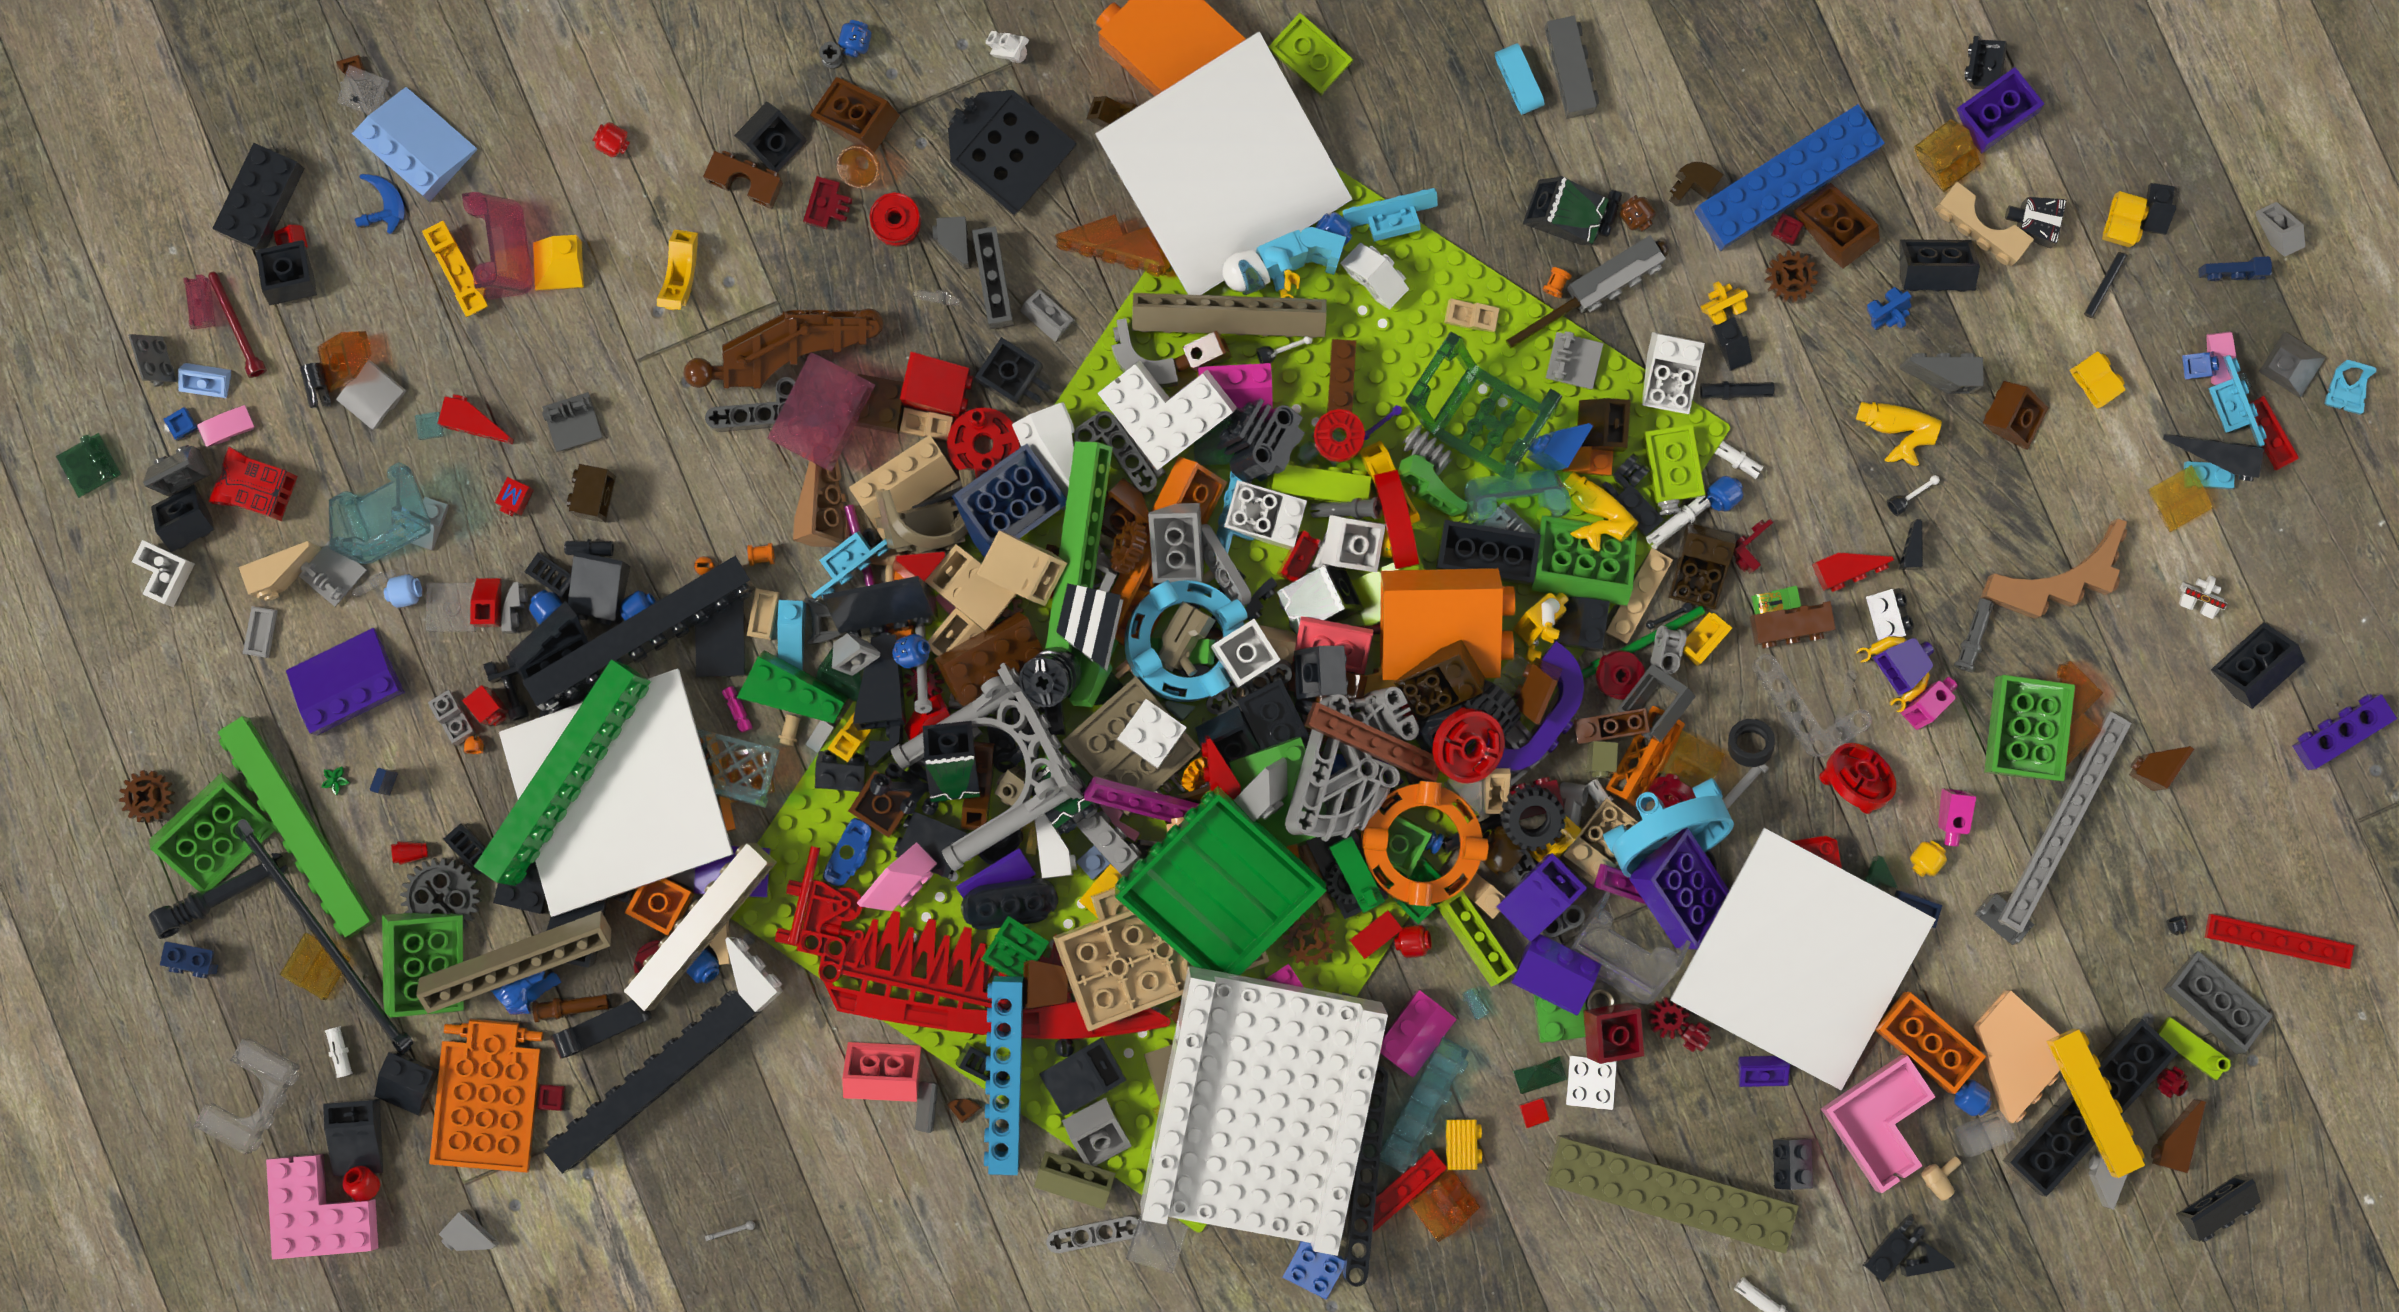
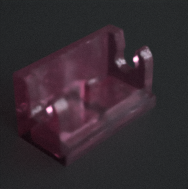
[183,274,216,330]

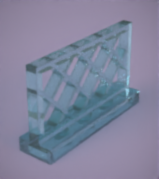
[697,729,780,808]

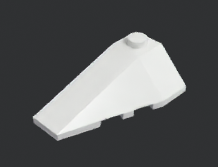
[1012,402,1074,510]

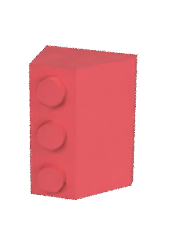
[842,1042,921,1102]

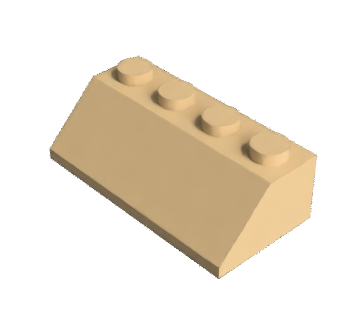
[849,435,958,529]

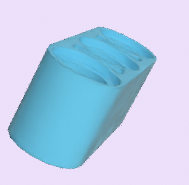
[1495,43,1545,115]

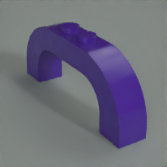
[1472,641,1584,774]

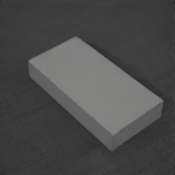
[243,606,278,658]

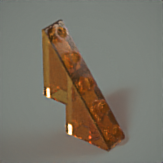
[1055,214,1167,277]
[2057,661,2103,766]

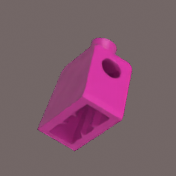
[1900,677,1958,730]
[1938,788,1976,846]

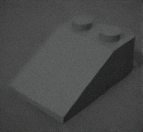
[143,445,212,496]

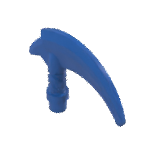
[355,174,405,234]

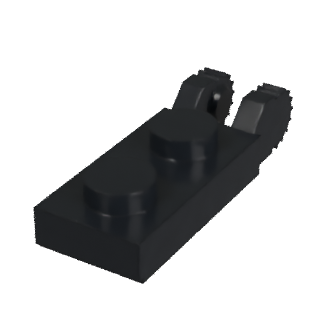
[1602,471,1664,536]
[1863,1215,1926,1282]

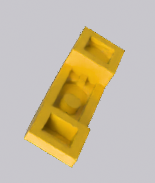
[422,221,488,317]
[828,712,873,762]

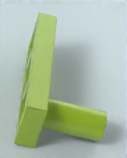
[2157,1017,2231,1080]

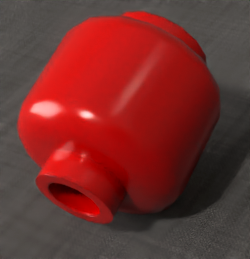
[592,122,630,158]
[1394,925,1432,958]
[342,1166,380,1201]

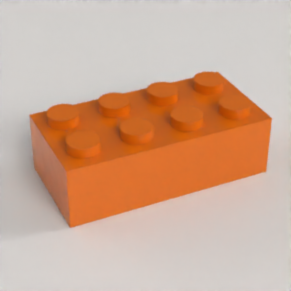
[1875,992,1986,1094]

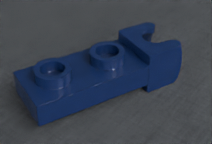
[2198,256,2272,281]

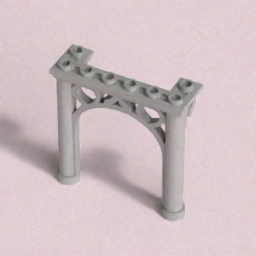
[891,663,1084,871]

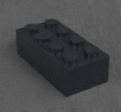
[212,143,305,250]

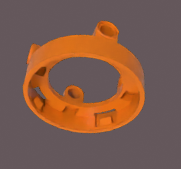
[1360,781,1488,907]

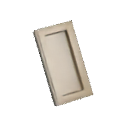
[747,588,780,641]

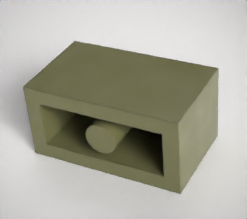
[1586,741,1618,779]

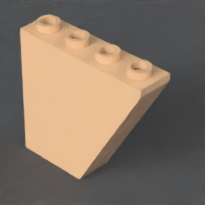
[1973,990,2060,1123]

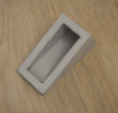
[806,720,835,753]

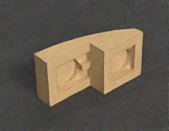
[1444,298,1499,332]
[899,408,953,441]

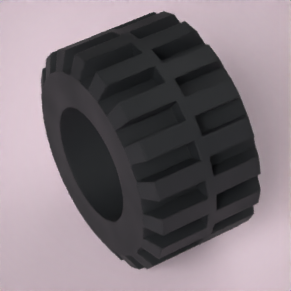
[1459,680,1521,738]
[1500,784,1566,851]

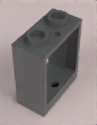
[1617,664,1696,742]

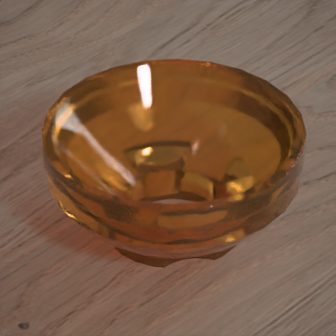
[836,144,880,188]

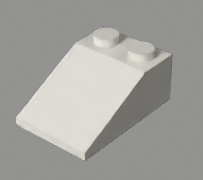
[1035,814,1077,879]

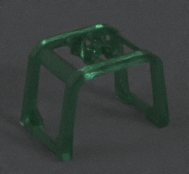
[1405,332,1562,480]

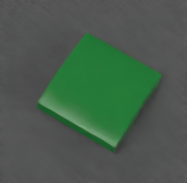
[1387,855,1452,924]
[981,916,1050,977]

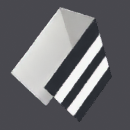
[1056,583,1123,672]

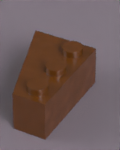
[1750,601,1836,649]

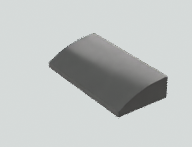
[2163,951,2272,1055]

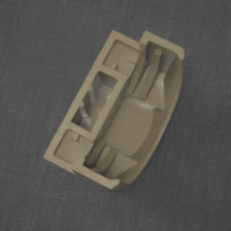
[875,468,976,554]

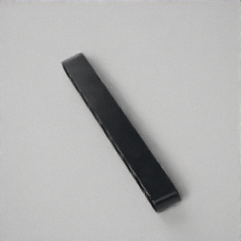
[1343,1065,1388,1287]

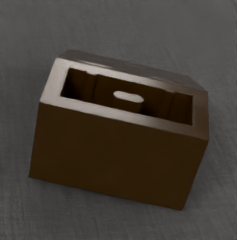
[1668,523,1736,610]
[1394,640,1485,721]

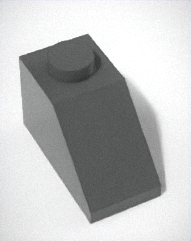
[933,216,970,269]

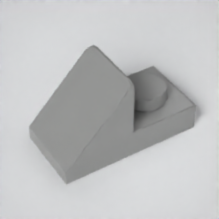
[409,497,449,551]

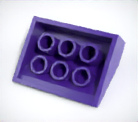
[286,628,405,736]
[1629,828,1729,950]

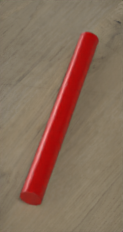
[788,846,820,944]

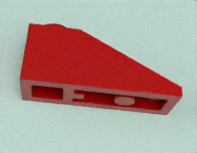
[437,394,514,445]

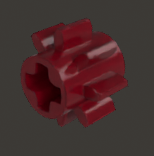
[1681,1022,1711,1052]
[2157,1066,2189,1098]

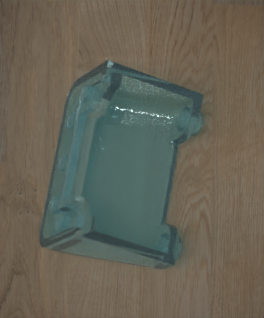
[329,462,431,564]
[1464,469,1571,526]

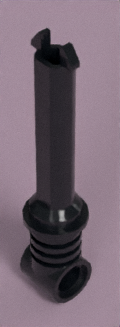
[148,853,288,939]

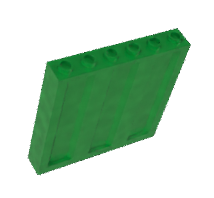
[1115,786,1326,975]

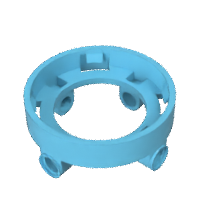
[1124,580,1248,702]
[1603,778,1734,877]

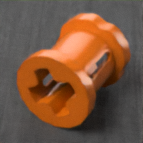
[1542,267,1572,298]
[747,543,775,566]

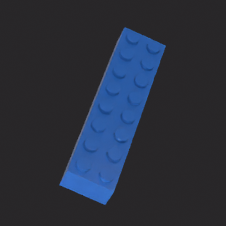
[1694,104,1885,251]

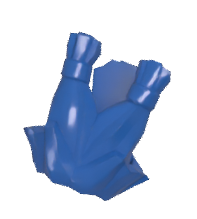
[491,971,561,1015]

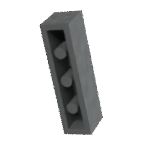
[1544,15,1599,119]
[972,226,1014,329]

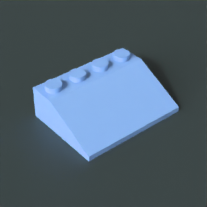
[352,87,478,202]

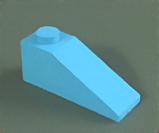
[777,600,806,671]

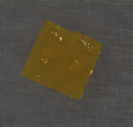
[2147,465,2213,532]
[1022,820,1039,856]
[279,932,351,1001]

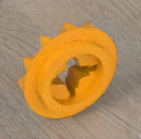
[1182,757,1208,792]

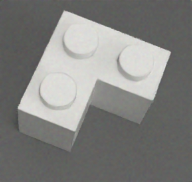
[1341,243,1409,310]
[132,540,195,607]

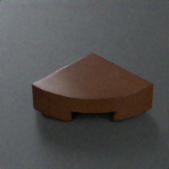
[336,55,367,80]
[947,1098,982,1123]

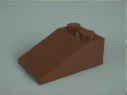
[810,76,900,154]
[1794,183,1880,269]

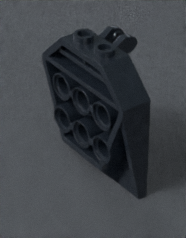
[948,90,1077,217]

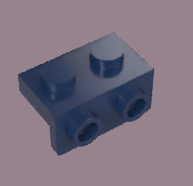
[160,942,218,978]

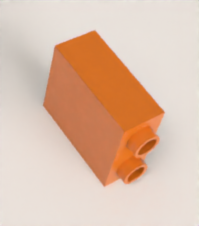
[1096,0,1246,96]
[1380,568,1515,680]

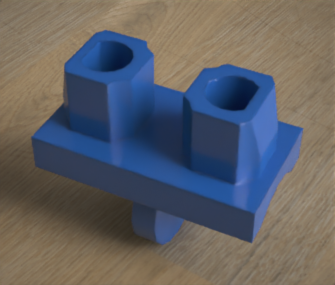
[1867,287,1912,330]

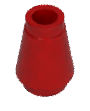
[391,841,428,865]

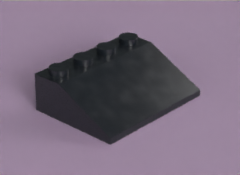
[823,576,939,638]

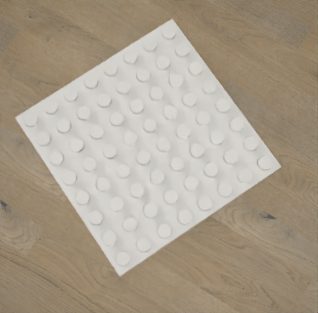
[1095,32,1352,295]
[499,668,733,917]
[1670,828,1936,1090]

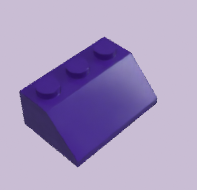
[1957,67,2044,154]
[956,848,1037,899]
[1511,934,1602,1016]

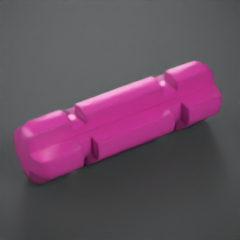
[722,686,752,733]

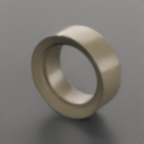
[1586,989,1614,1009]

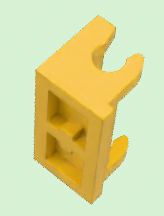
[1682,612,1732,666]
[1529,815,1582,863]

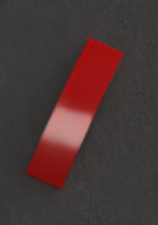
[1373,470,1419,570]

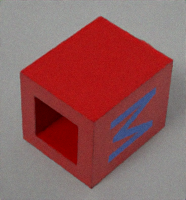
[495,477,534,517]

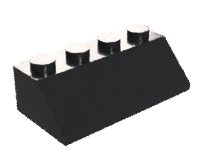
[1436,520,1541,585]

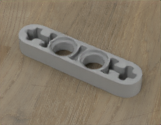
[1201,524,1251,606]
[1046,1216,1141,1253]

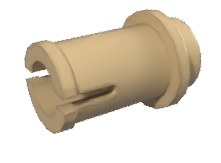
[778,715,801,746]

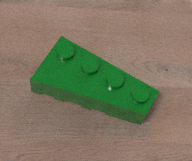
[737,650,850,724]

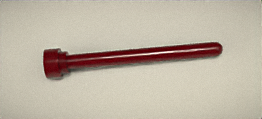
[208,272,267,378]

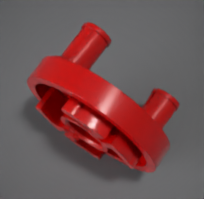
[947,408,1020,479]
[1433,707,1505,783]
[1819,743,1897,814]

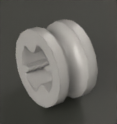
[1658,499,1681,516]

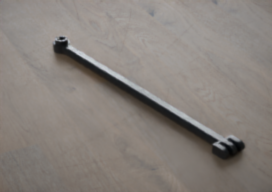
[235,819,413,1055]

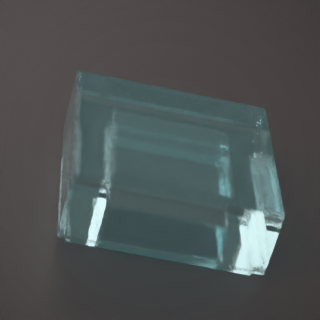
[415,412,444,440]

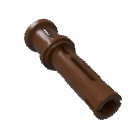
[532,994,609,1023]

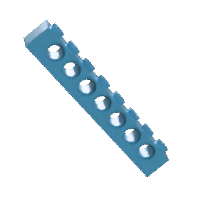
[984,976,1024,1175]

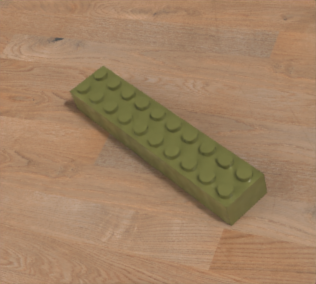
[1545,1136,1799,1254]

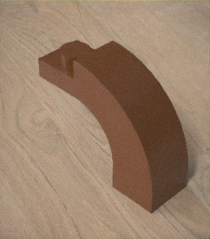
[961,741,994,830]

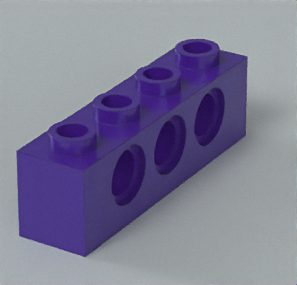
[2292,693,2397,770]

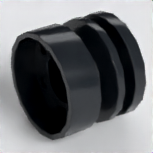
[1019,647,1082,707]

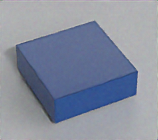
[163,407,198,441]

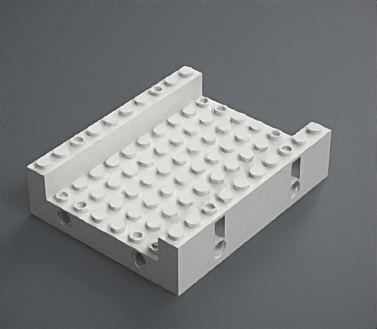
[1140,966,1388,1256]

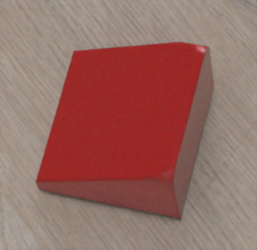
[273,225,308,248]
[1518,1097,1550,1128]

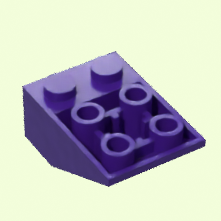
[1496,853,1587,942]

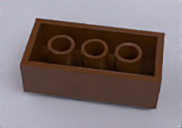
[935,612,1043,707]

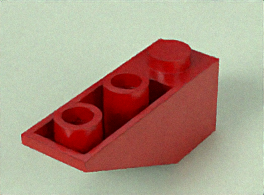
[1812,552,1894,592]
[1201,736,1241,800]

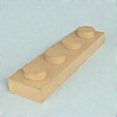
[1605,548,1673,644]

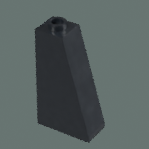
[853,632,906,731]

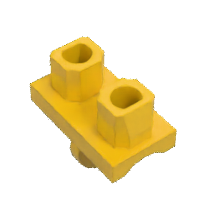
[1700,281,1748,325]

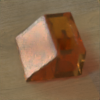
[1408,1170,1480,1242]

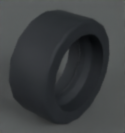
[1728,719,1775,767]

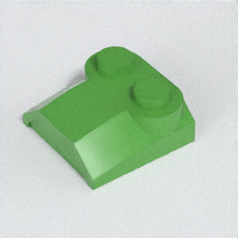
[1386,814,1433,877]
[1533,994,1586,1043]

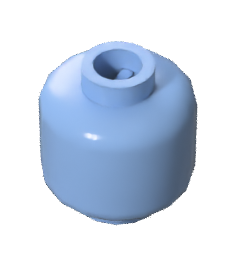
[384,574,423,608]

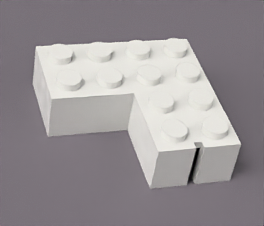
[1098,360,1237,470]

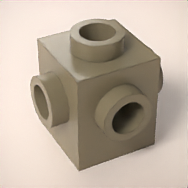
[994,765,1032,806]

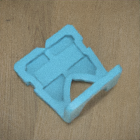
[2325,360,2376,415]

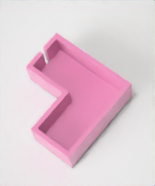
[1821,1055,1935,1193]
[266,1154,378,1259]

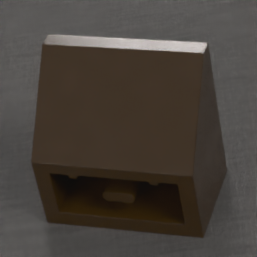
[1577,398,1631,452]

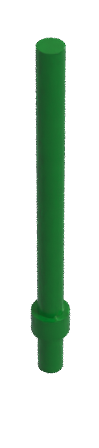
[1581,606,1705,680]

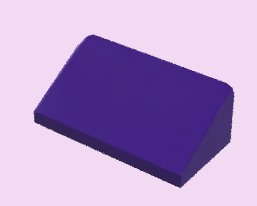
[1738,1056,1790,1087]

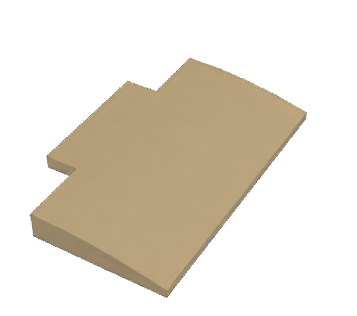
[1053,887,1269,1031]

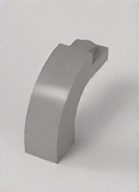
[1112,318,1178,388]

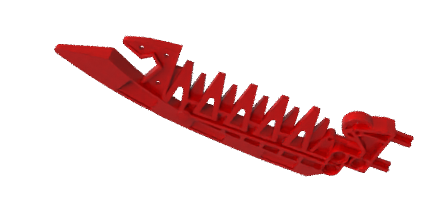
[775,879,1171,1039]

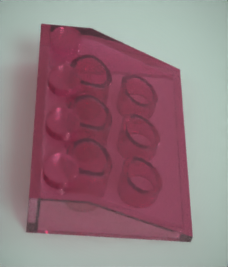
[767,352,875,471]

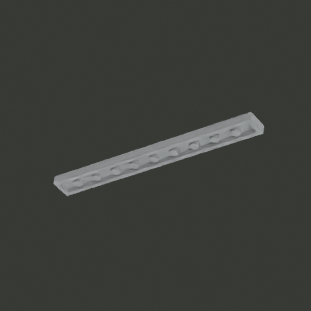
[1998,711,2132,933]

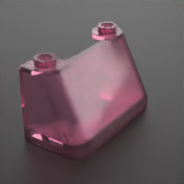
[462,192,533,300]

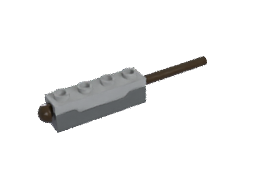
[1506,235,1669,348]

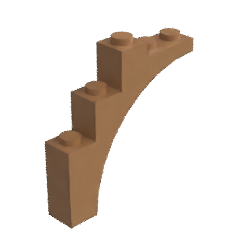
[1981,518,2127,619]

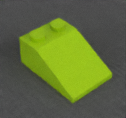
[1351,555,1424,625]

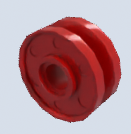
[869,192,922,247]
[1314,409,1365,463]

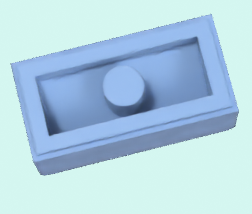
[178,363,231,398]

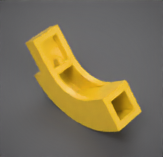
[657,229,698,310]

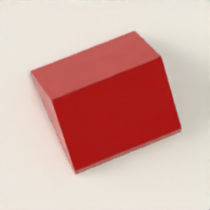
[893,552,945,583]

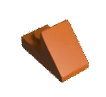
[1562,446,1614,476]

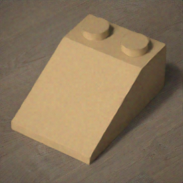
[239,541,321,601]

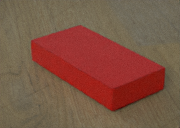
[1350,910,1403,959]

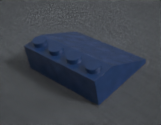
[952,443,1067,558]

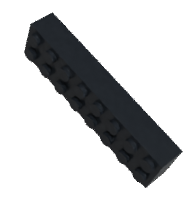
[2002,1018,2178,1197]

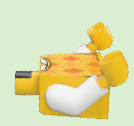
[1513,593,1569,664]

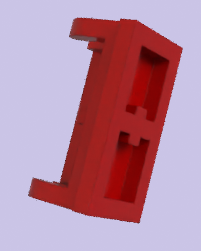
[1277,530,1321,583]

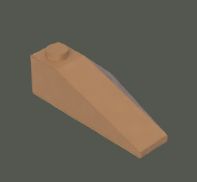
[793,443,850,547]

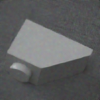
[2255,202,2306,257]
[832,633,880,676]
[2088,1151,2128,1210]
[439,1210,500,1251]

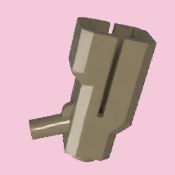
[1158,601,1216,676]

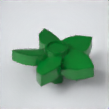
[321,766,350,796]

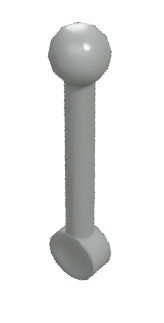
[705,1220,755,1241]

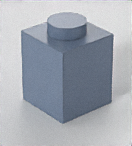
[1076,846,1110,880]

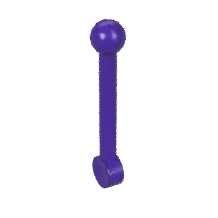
[1364,405,1402,440]

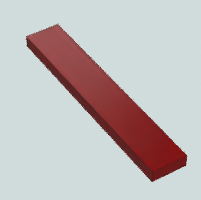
[2204,914,2355,969]

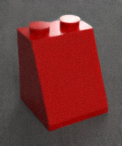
[900,352,974,418]

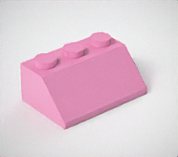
[857,842,937,911]

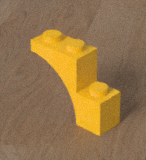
[1359,440,1421,525]

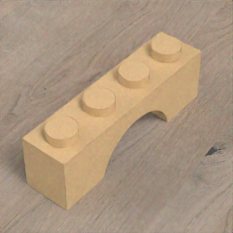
[1935,182,2034,266]

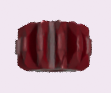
[903,664,945,702]
[1648,997,1690,1039]

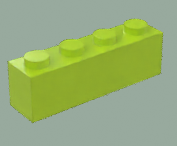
[1272,461,1372,503]
[1436,890,1517,987]

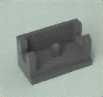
[1974,893,2035,945]

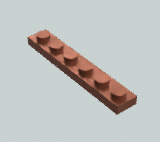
[1305,702,1440,782]

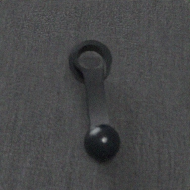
[993,728,1035,773]

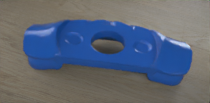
[823,818,871,886]

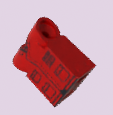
[208,446,298,521]

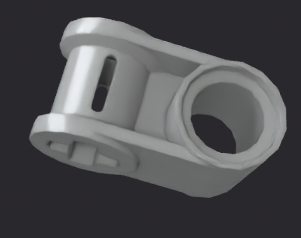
[1650,625,1686,674]

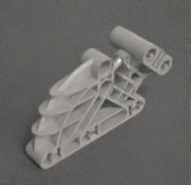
[1285,687,1419,841]

